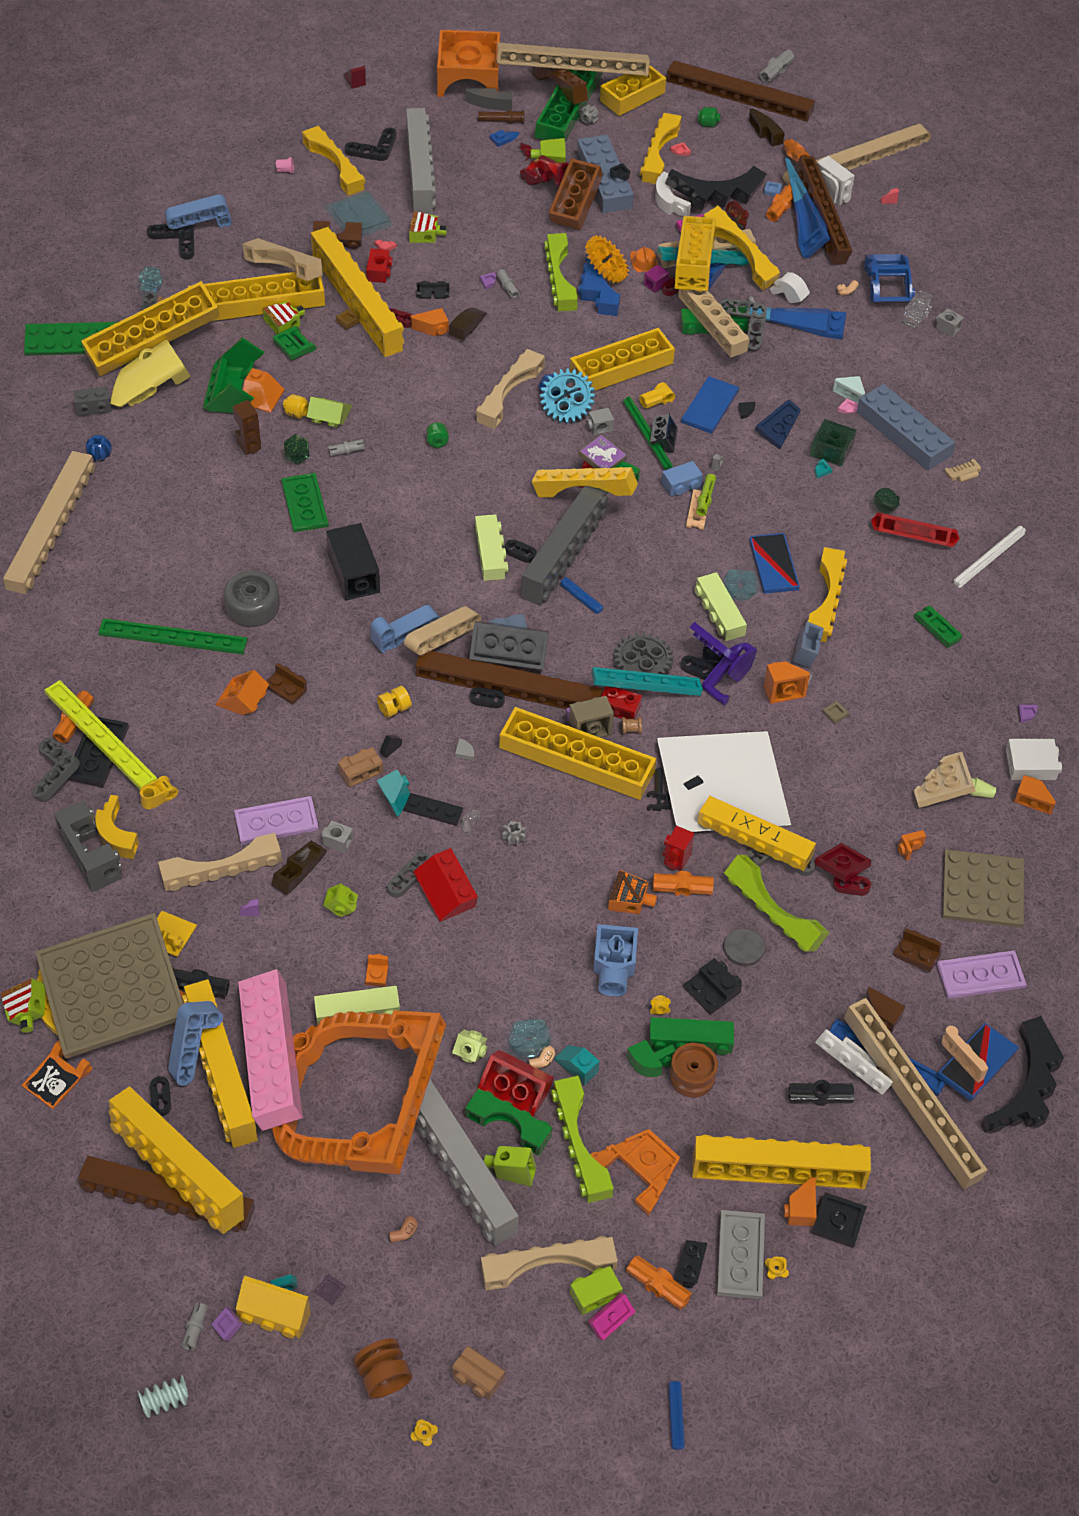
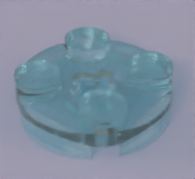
[723,570,759,601]
[509,1019,551,1057]

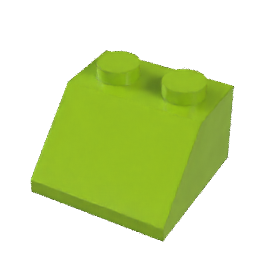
[307,397,352,427]

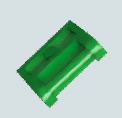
[273,326,316,361]

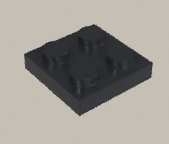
[812,1192,867,1248]

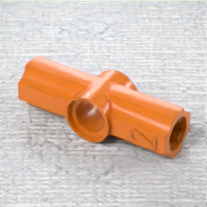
[783,139,810,163]
[766,183,794,222]
[53,690,94,744]
[653,871,714,897]
[626,1255,692,1310]

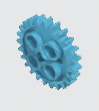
[540,368,596,424]

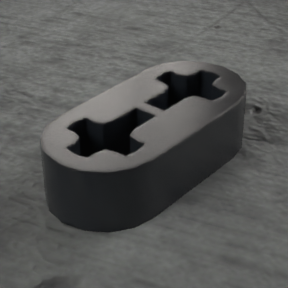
[505,540,537,563]
[681,655,714,680]
[470,687,505,708]
[150,1076,172,1116]

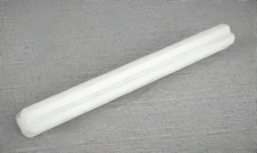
[953,526,1026,588]

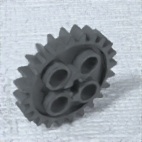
[613,632,674,674]

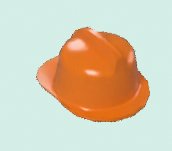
[630,246,658,272]

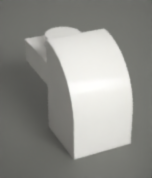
[770,272,810,303]

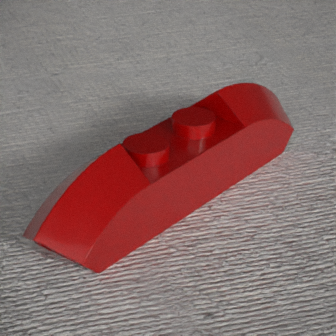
[871,512,960,547]

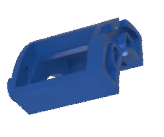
[865,254,915,302]

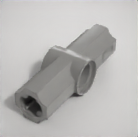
[759,50,795,83]

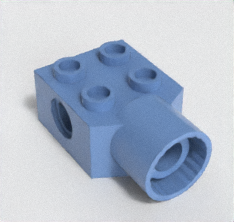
[593,924,638,997]

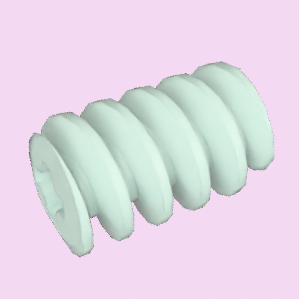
[138,1375,189,1418]

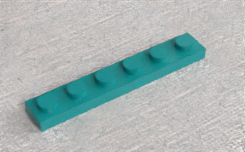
[656,246,750,266]
[591,667,703,696]

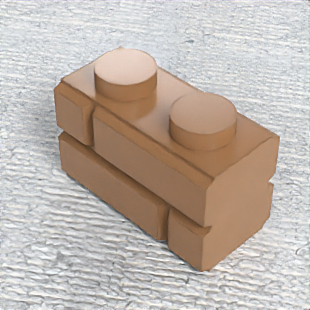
[338,747,383,787]
[452,1346,506,1400]

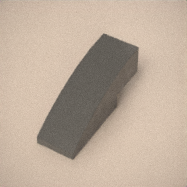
[466,88,512,111]

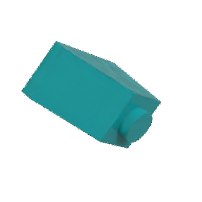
[377,770,410,816]
[554,1045,600,1086]

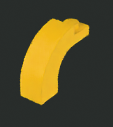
[95,795,139,859]

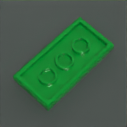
[281,473,329,533]

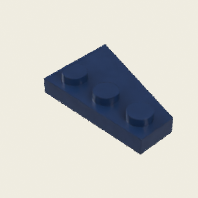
[755,399,801,449]

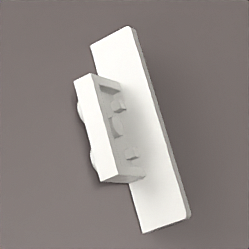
[815,1030,893,1095]

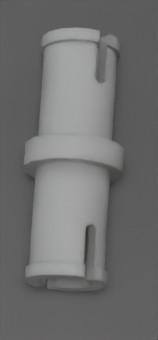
[496,269,520,299]
[328,439,365,457]
[181,1303,208,1351]

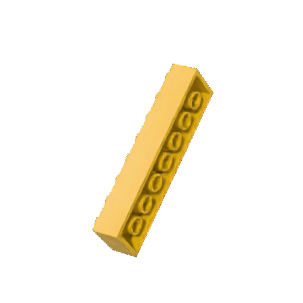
[188,272,325,321]
[81,281,219,376]
[499,707,656,800]
[182,979,258,1148]
[109,1086,244,1234]
[692,1135,871,1189]

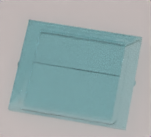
[325,191,393,237]

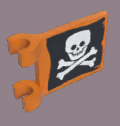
[21,1040,93,1109]

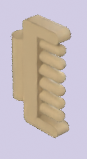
[945,459,981,483]

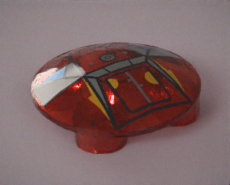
[725,201,749,230]

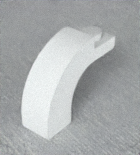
[655,172,691,216]

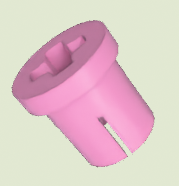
[276,157,294,173]

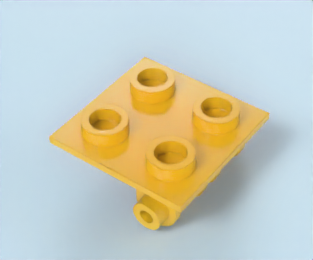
[157,911,197,957]

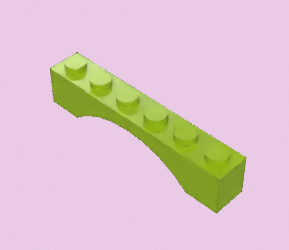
[544,233,578,311]
[724,855,830,952]
[551,1076,614,1203]

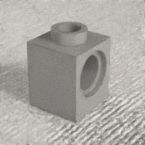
[936,308,964,337]
[587,408,614,435]
[321,820,354,853]

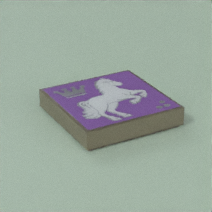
[578,434,627,468]

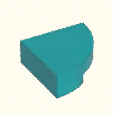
[815,459,832,479]

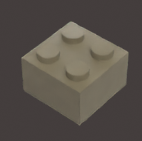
[569,696,614,738]

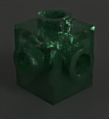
[284,434,310,465]

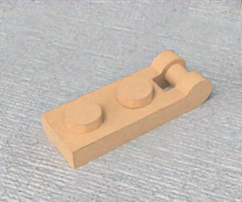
[686,489,707,530]
[941,1026,988,1083]

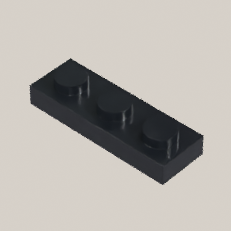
[402,793,463,826]

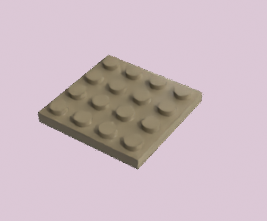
[942,849,1024,928]

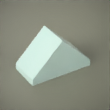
[833,376,865,404]

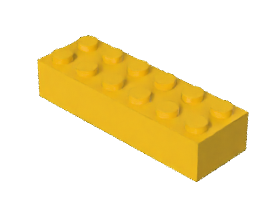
[569,328,675,391]

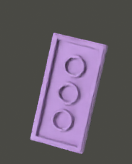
[234,796,319,845]
[936,950,1027,999]

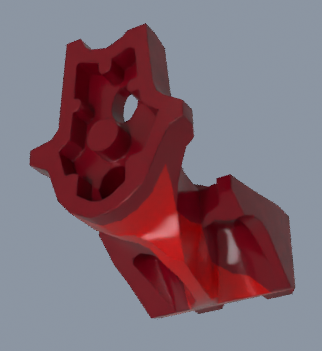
[520,155,569,187]

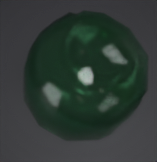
[873,488,900,513]

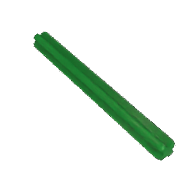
[623,396,673,470]

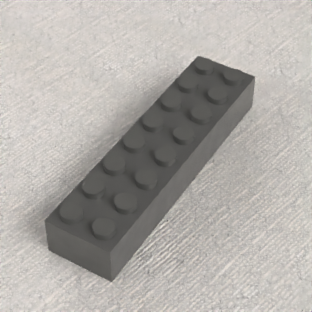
[521,486,608,606]

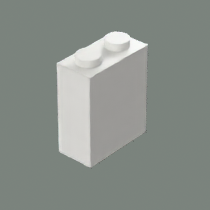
[1006,739,1062,780]

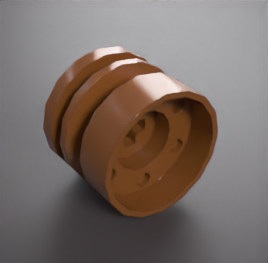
[353,1338,413,1399]

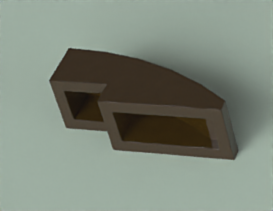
[748,108,785,147]
[449,307,487,340]
[272,840,327,895]

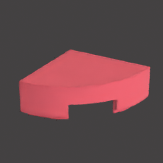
[670,142,691,156]
[881,188,899,204]
[374,240,397,250]

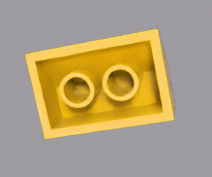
[236,1276,311,1339]

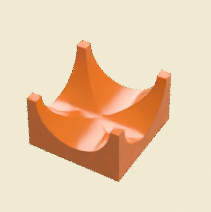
[437,30,500,97]

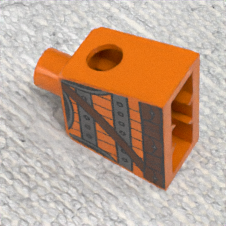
[608,870,658,914]

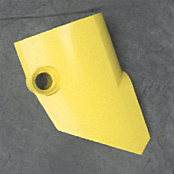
[110,339,191,407]

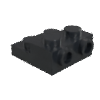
[683,958,742,1015]

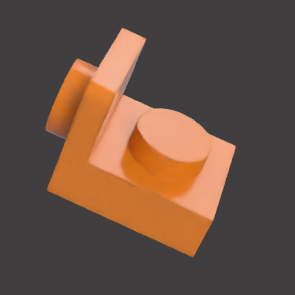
[898,830,926,861]
[365,954,389,987]

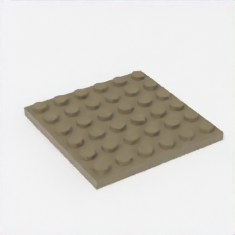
[35,913,183,1059]

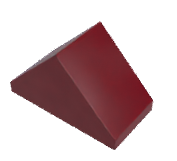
[343,66,366,89]

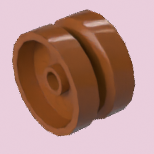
[669,1043,718,1098]

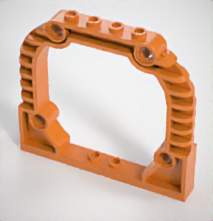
[270,1010,447,1175]

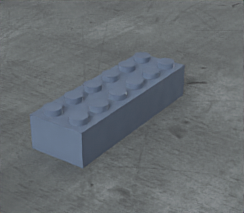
[577,135,634,213]
[857,384,956,471]

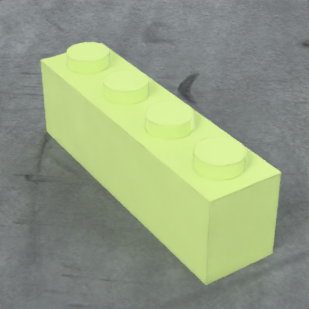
[475,515,508,581]
[694,572,747,641]
[314,986,400,1025]

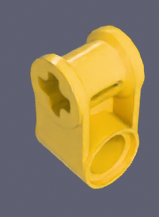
[140,776,179,809]

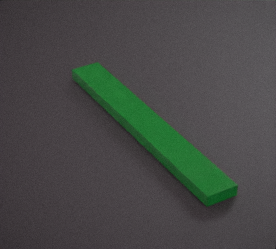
[98,618,248,655]

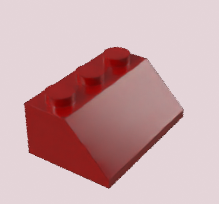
[413,848,478,922]
[477,1050,555,1117]

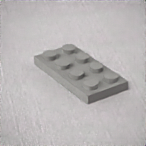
[717,1210,765,1300]

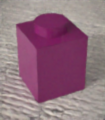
[643,265,669,293]

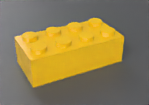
[600,65,666,116]

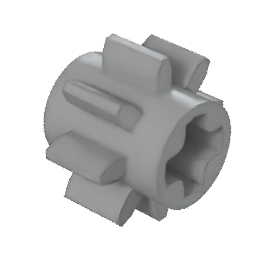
[580,104,599,124]
[502,821,526,846]

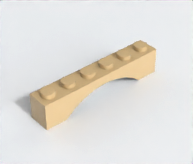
[243,238,323,281]
[476,349,545,430]
[158,833,282,891]
[481,1236,618,1291]

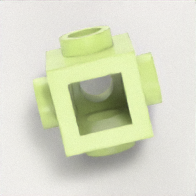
[452,1029,488,1063]

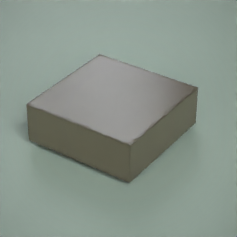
[822,701,849,725]

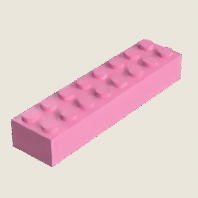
[238,969,303,1131]

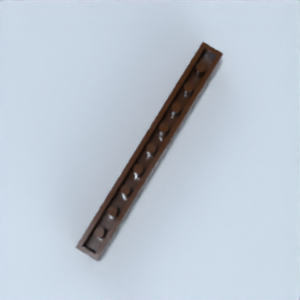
[666,60,815,122]
[415,650,603,709]

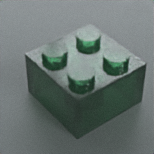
[810,419,857,466]

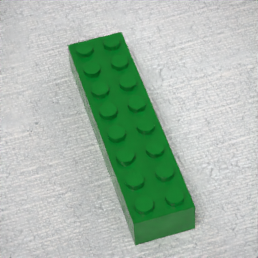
[535,69,603,142]

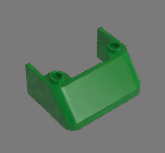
[203,337,264,414]

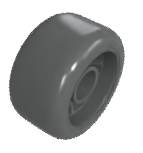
[224,571,280,627]

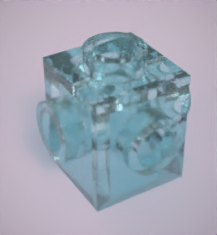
[138,266,163,293]

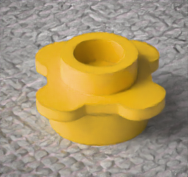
[650,995,671,1014]
[765,1256,789,1279]
[411,1419,438,1447]

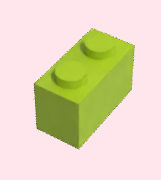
[570,1266,623,1316]

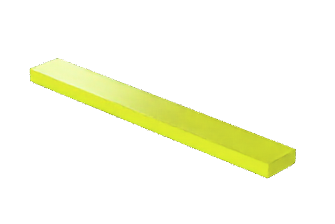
[45,680,157,789]

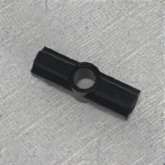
[172,968,230,998]
[788,1079,854,1106]

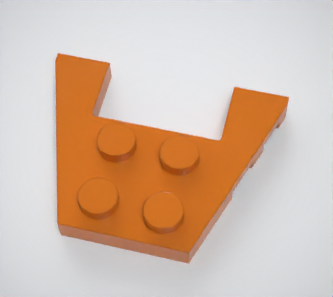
[590,1129,680,1216]

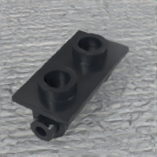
[417,281,449,299]
[676,1240,707,1289]

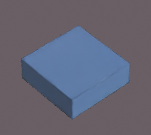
[764,181,782,196]

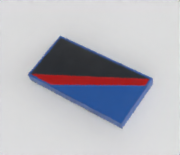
[749,533,800,594]
[937,1023,1019,1101]

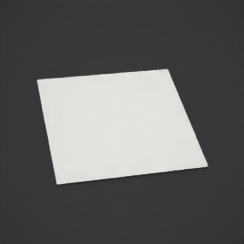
[657,731,791,833]

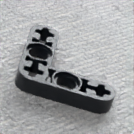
[345,128,397,161]
[147,224,195,260]

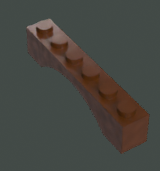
[532,66,588,104]

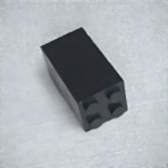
[326,523,380,601]

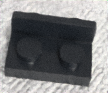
[650,414,678,453]

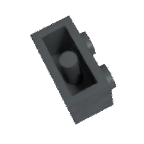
[73,386,112,417]

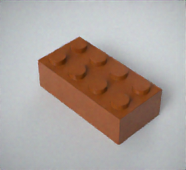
[549,158,603,230]

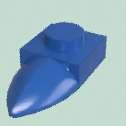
[490,130,519,147]

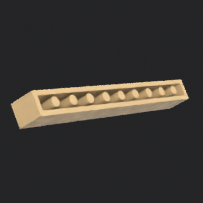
[496,43,650,76]
[3,451,95,594]
[844,998,987,1190]

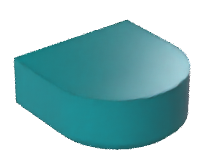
[271,1274,298,1291]

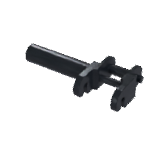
[647,768,672,811]

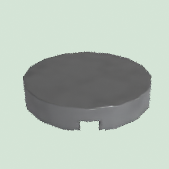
[724,929,765,967]

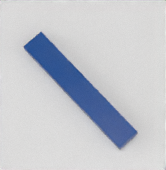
[829,1019,946,1096]

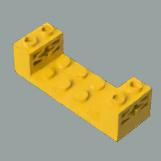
[675,216,716,291]

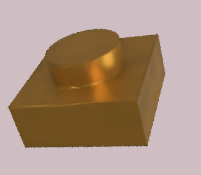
[336,309,359,330]

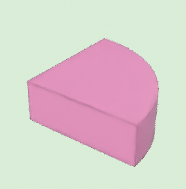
[838,398,858,414]

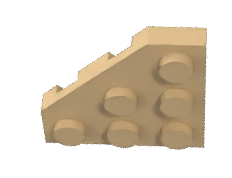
[914,752,976,808]

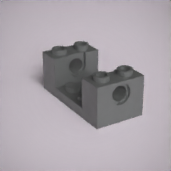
[54,801,123,892]

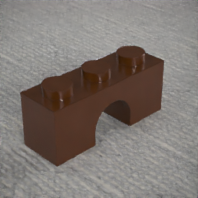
[313,221,363,249]
[233,400,261,455]

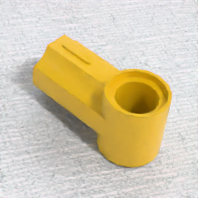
[639,382,676,409]

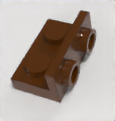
[266,663,307,705]
[894,928,941,972]

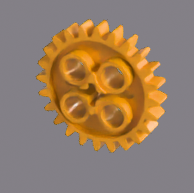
[585,235,629,283]

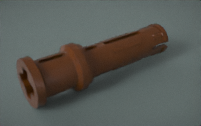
[478,110,525,124]

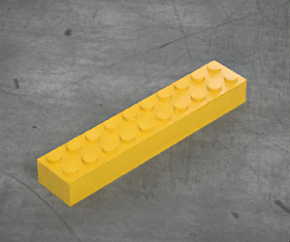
[311,227,404,357]

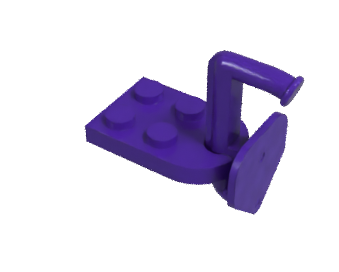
[690,622,757,705]

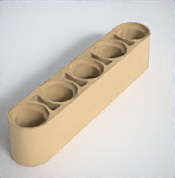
[404,606,481,655]

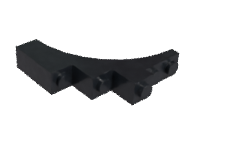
[665,166,767,211]
[981,1016,1064,1133]

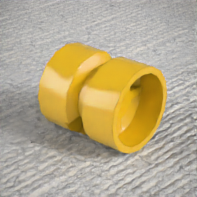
[377,685,412,718]

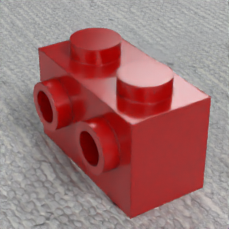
[601,686,642,719]
[662,825,694,871]

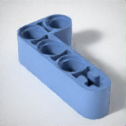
[165,194,232,229]
[370,605,441,653]
[168,1001,223,1086]

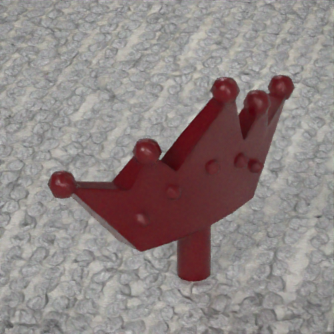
[518,143,532,161]

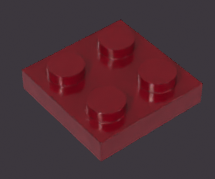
[815,843,871,882]

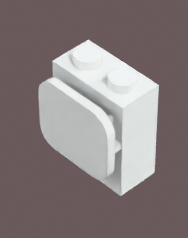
[817,156,855,205]

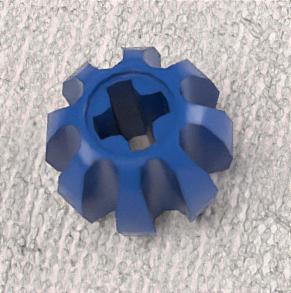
[85,435,112,461]

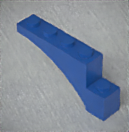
[578,253,620,316]

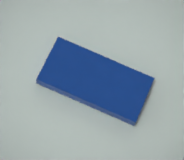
[681,376,739,434]

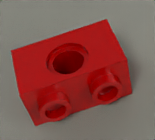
[366,248,393,283]

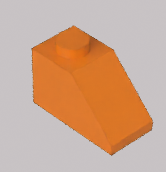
[411,308,449,336]
[1014,775,1056,815]
[783,1177,816,1226]

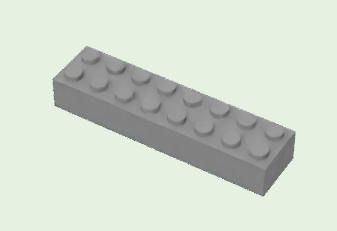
[406,108,436,214]
[416,1079,518,1246]

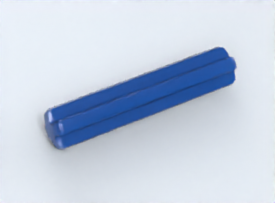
[560,577,603,614]
[668,1381,685,1450]

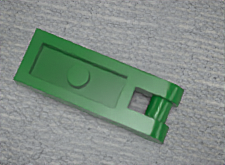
[913,605,962,648]

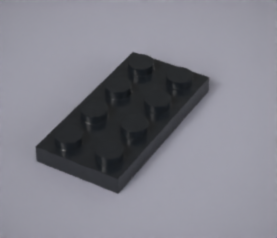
[67,716,129,787]

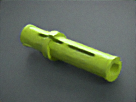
[696,474,716,516]

